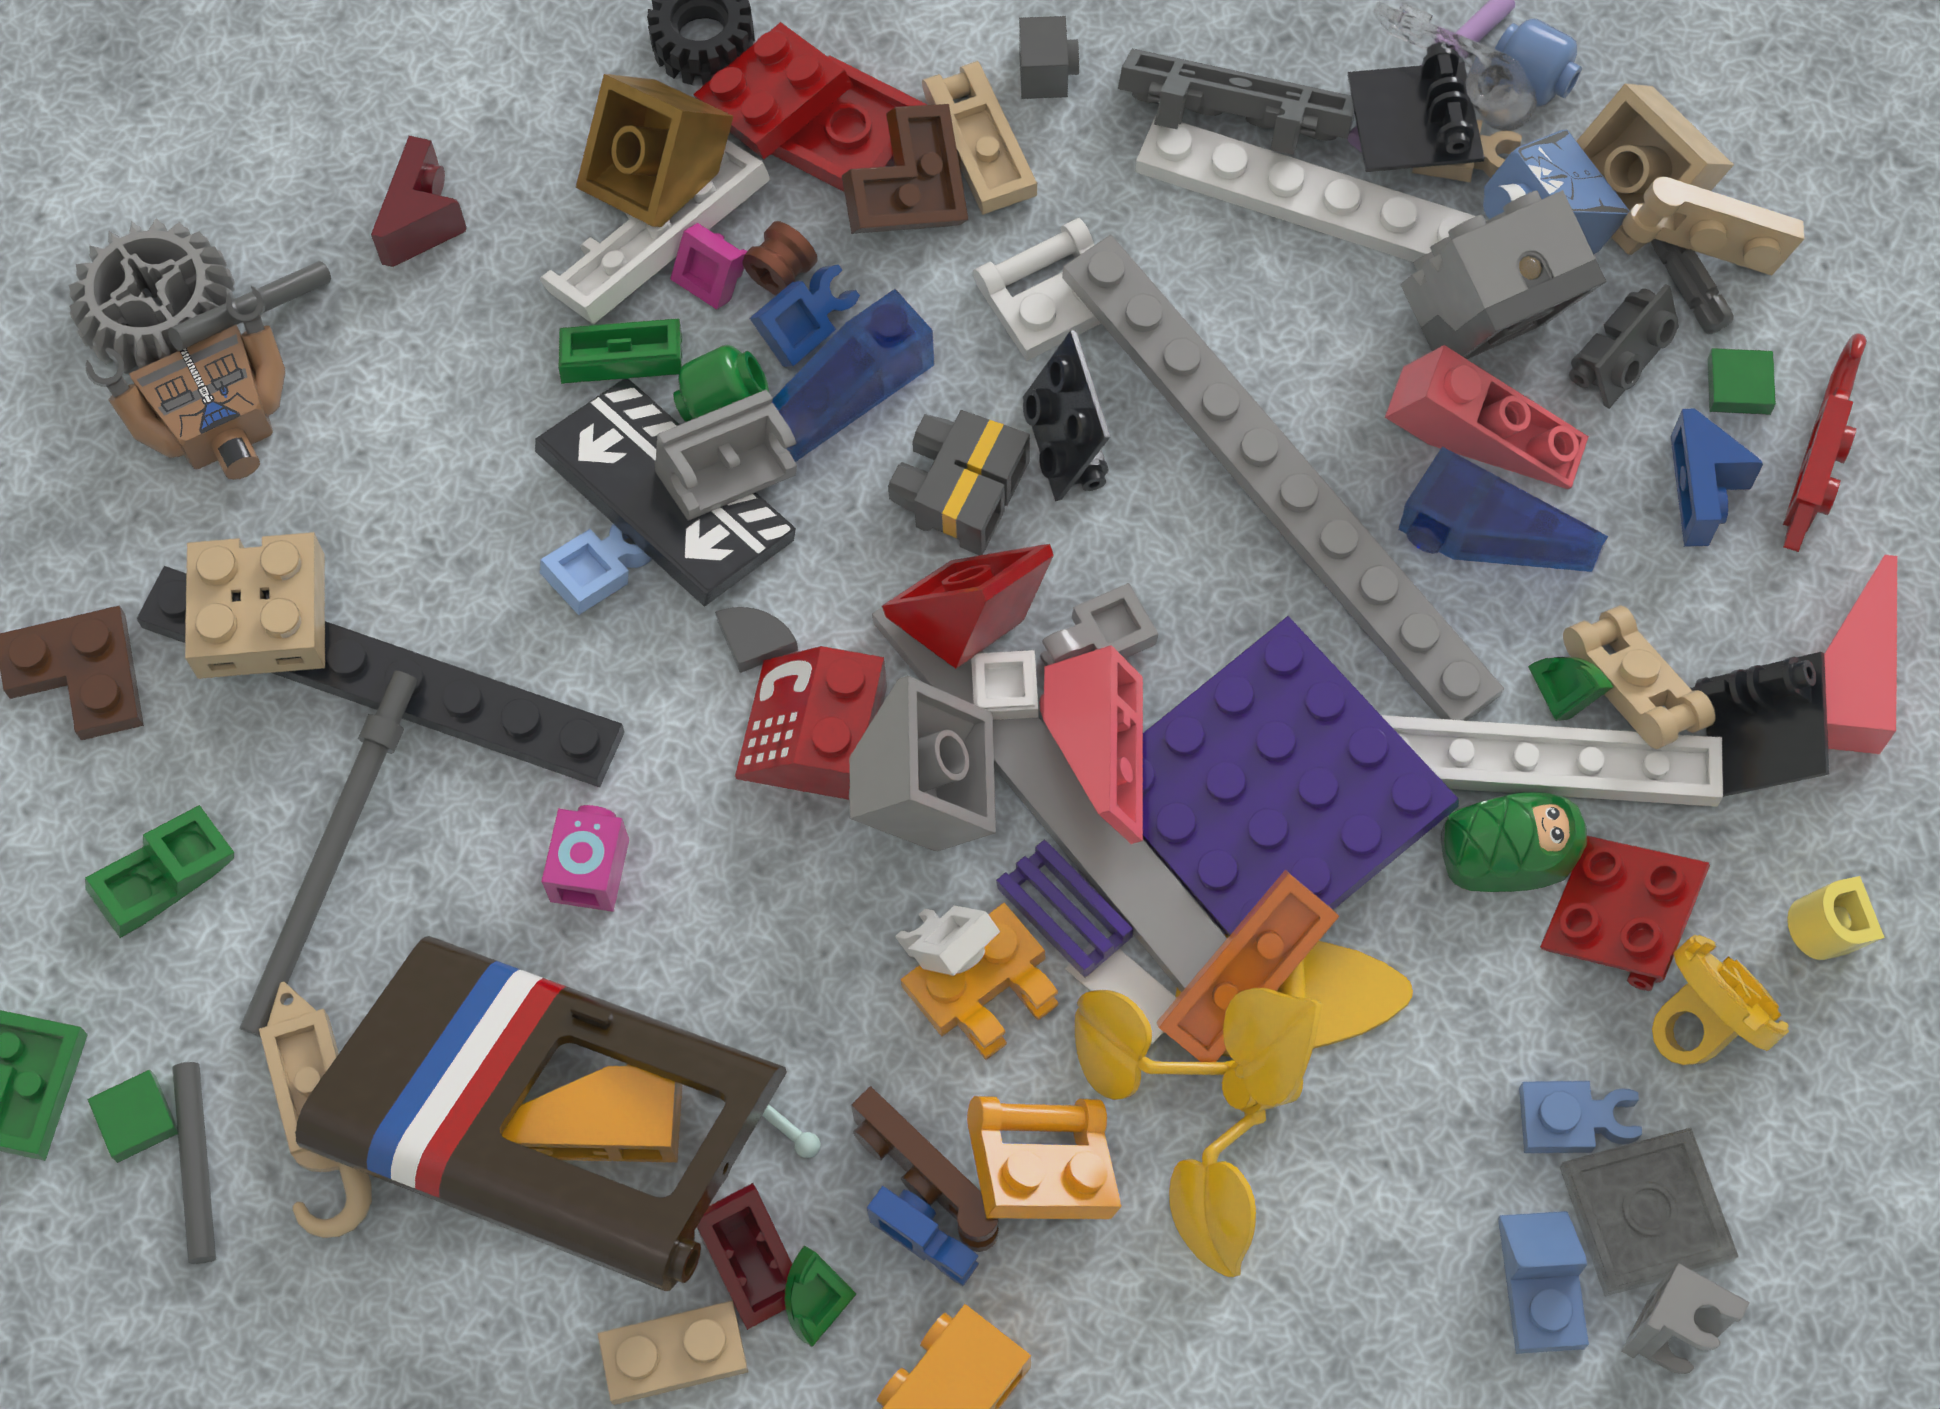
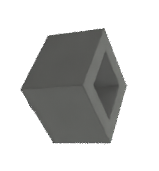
[1019,16,1079,99]

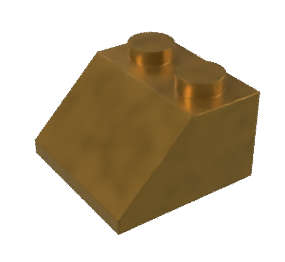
[575,74,734,227]

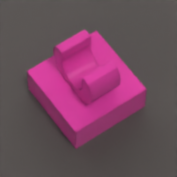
[670,223,747,310]

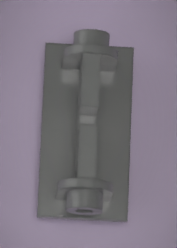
[1569,284,1679,409]

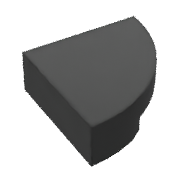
[715,607,798,673]

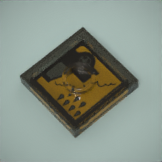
[1560,1127,1739,1297]

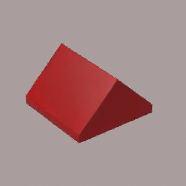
[882,544,1054,669]

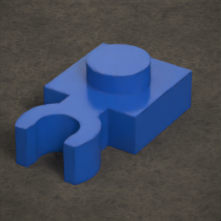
[749,265,860,367]
[867,1186,979,1286]

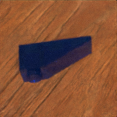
[772,289,934,462]
[1398,446,1608,572]

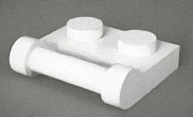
[973,218,1101,361]

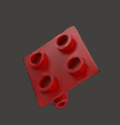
[1540,836,1710,991]

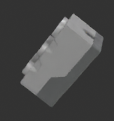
[1400,190,1606,359]

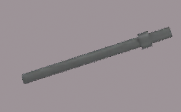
[240,670,418,1037]

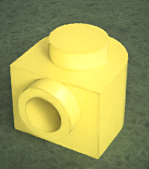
[1787,876,1885,960]

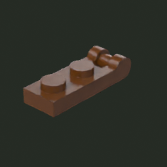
[851,1086,999,1252]

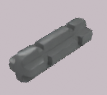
[1651,239,1734,334]

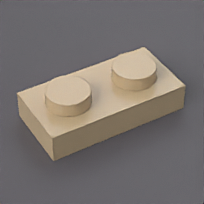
[597,1300,748,1405]

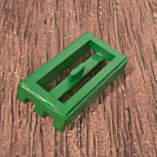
[558,319,682,384]

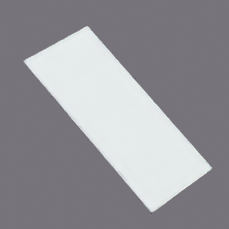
[1065,944,1177,1044]

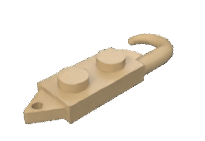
[259,982,372,1238]

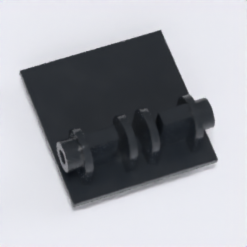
[1347,42,1485,172]
[1023,330,1110,501]
[1690,652,1829,797]

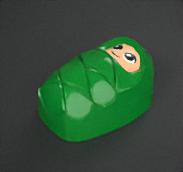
[1441,792,1587,892]

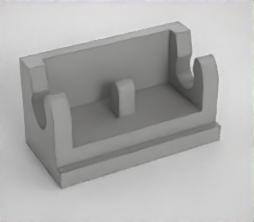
[655,390,797,521]
[1621,1263,1750,1374]

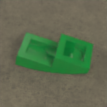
[85,805,235,938]

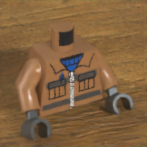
[86,286,286,480]

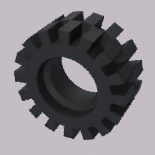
[647,0,755,85]

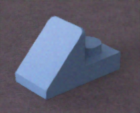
[1498,1211,1589,1354]

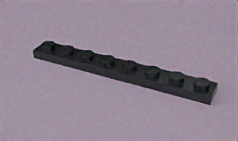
[136,566,625,788]

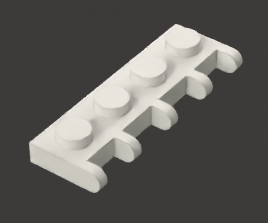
[540,140,771,325]

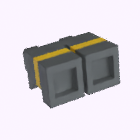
[888,410,1030,555]

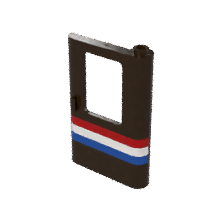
[295,936,787,1291]

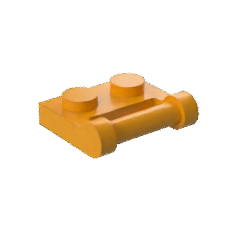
[967,1096,1122,1219]

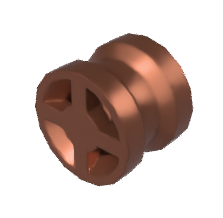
[742,221,818,296]

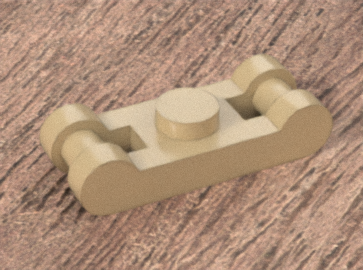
[1563,605,1715,749]

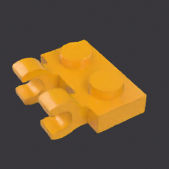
[900,902,1059,1060]

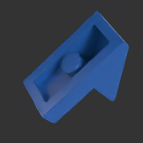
[1670,408,1763,547]

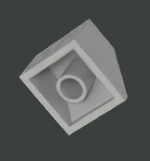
[849,676,996,851]

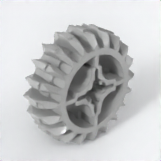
[69,218,235,374]

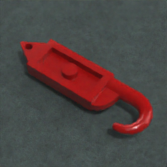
[1783,333,1867,552]

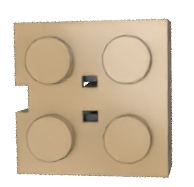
[185,532,325,679]

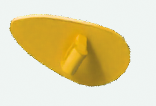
[1175,934,1413,1057]

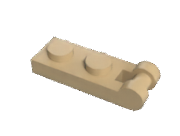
[922,61,1037,215]
[1622,177,1805,276]

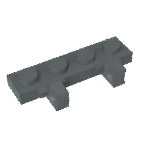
[1118,48,1355,155]

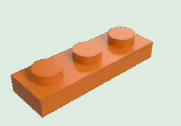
[1156,870,1339,1062]

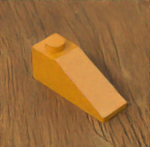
[502,1064,682,1163]

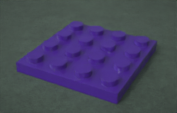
[1143,616,1459,937]

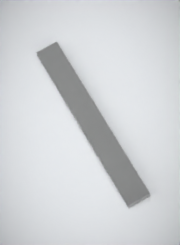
[872,579,1227,992]

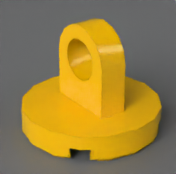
[1652,935,1789,1065]

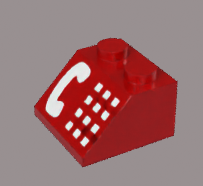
[735,646,887,800]

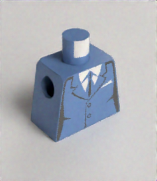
[1483,129,1629,254]

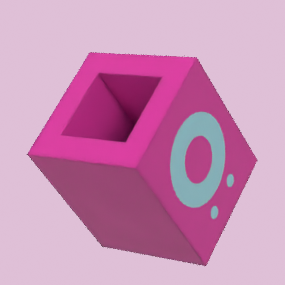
[541,805,629,912]

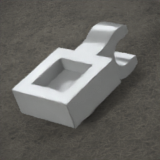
[1040,583,1158,666]

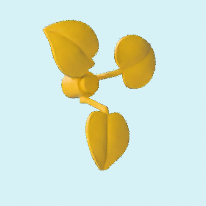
[1075,988,1322,1277]

